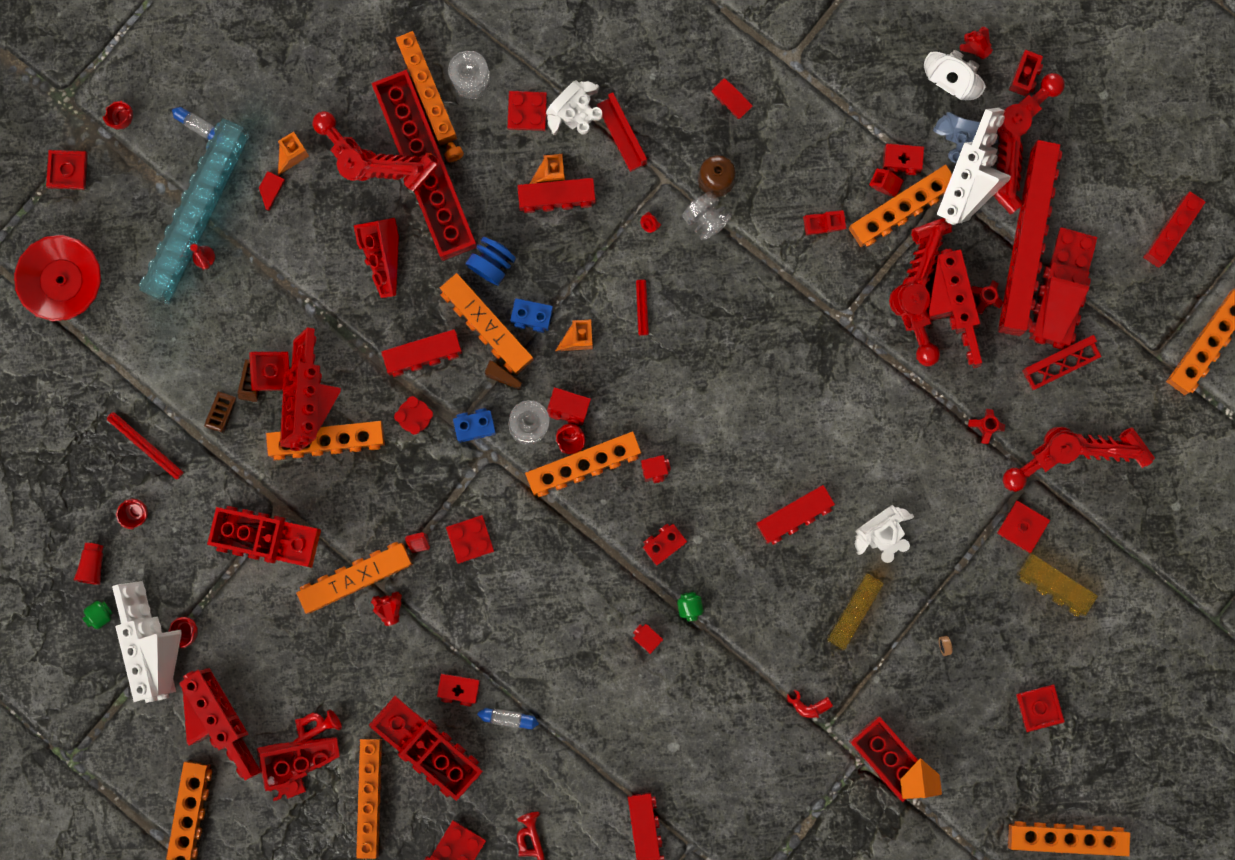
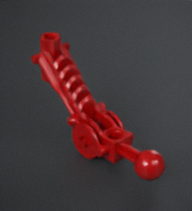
[993,73,1065,215]
[312,111,440,192]
[889,218,952,367]
[1003,427,1155,492]

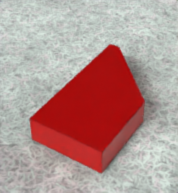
[259,171,285,211]

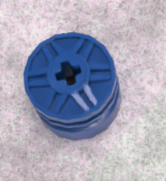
[465,237,516,286]

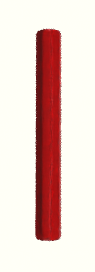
[107,412,183,479]

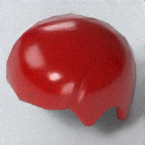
[103,101,133,130]
[556,423,585,455]
[116,498,148,529]
[168,616,198,648]

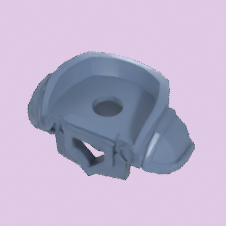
[933,112,998,163]

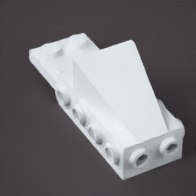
[937,108,1011,225]
[112,581,181,703]

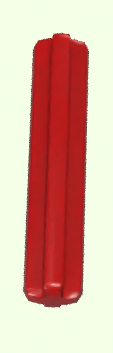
[636,279,649,336]

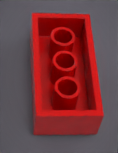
[848,716,918,802]

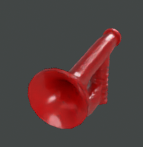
[190,244,215,270]
[293,709,342,742]
[517,812,545,860]

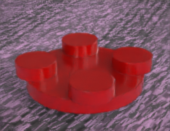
[394,396,433,435]

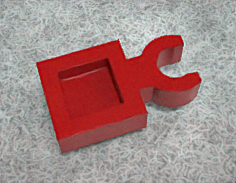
[270,777,306,801]

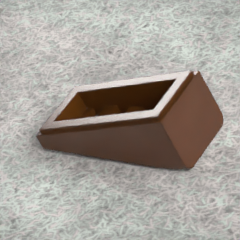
[237,359,259,402]
[485,360,522,390]
[204,391,236,433]

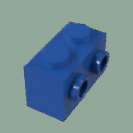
[510,299,553,333]
[453,408,496,443]

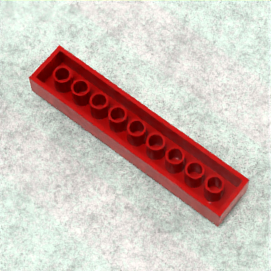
[371,69,477,261]
[998,140,1062,336]

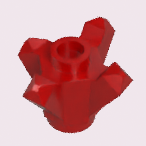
[959,27,993,59]
[971,280,1003,314]
[968,409,1005,444]
[371,592,402,626]

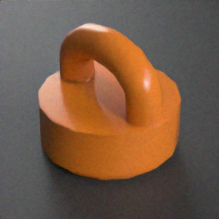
[444,142,464,162]

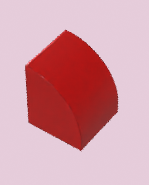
[869,168,904,197]

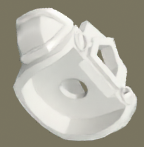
[924,50,986,100]
[546,80,603,135]
[854,505,914,563]

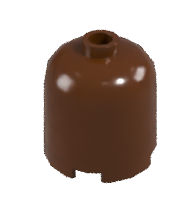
[698,155,736,197]

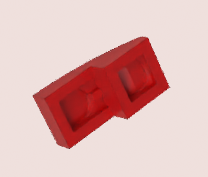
[711,78,752,119]
[803,210,846,235]

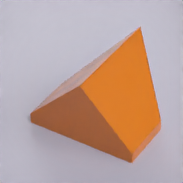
[278,131,309,176]
[529,154,565,184]
[555,320,593,351]
[900,758,942,799]

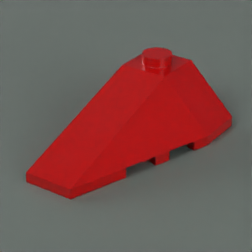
[353,218,399,298]
[257,737,340,791]

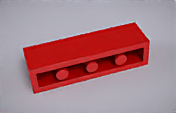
[517,178,596,213]
[1143,191,1205,268]
[381,329,462,377]
[756,485,835,545]
[628,792,664,860]

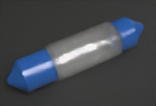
[172,107,224,143]
[477,708,539,730]

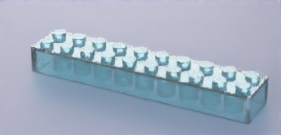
[139,118,250,305]

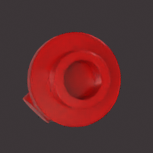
[640,212,662,233]

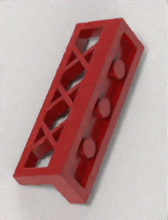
[596,93,647,172]
[1022,335,1101,391]

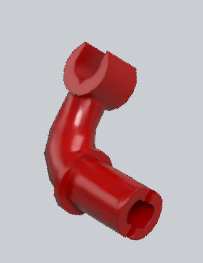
[786,690,833,719]

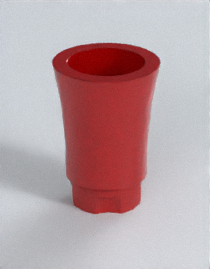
[73,543,104,585]

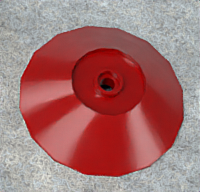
[14,235,101,321]

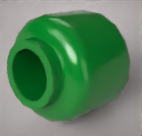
[677,592,704,622]
[82,601,113,629]

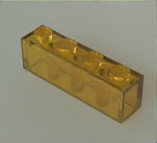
[1017,554,1098,617]
[826,574,884,650]

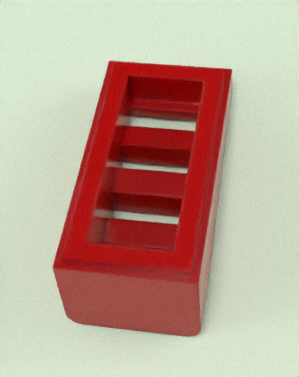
[405,532,430,553]

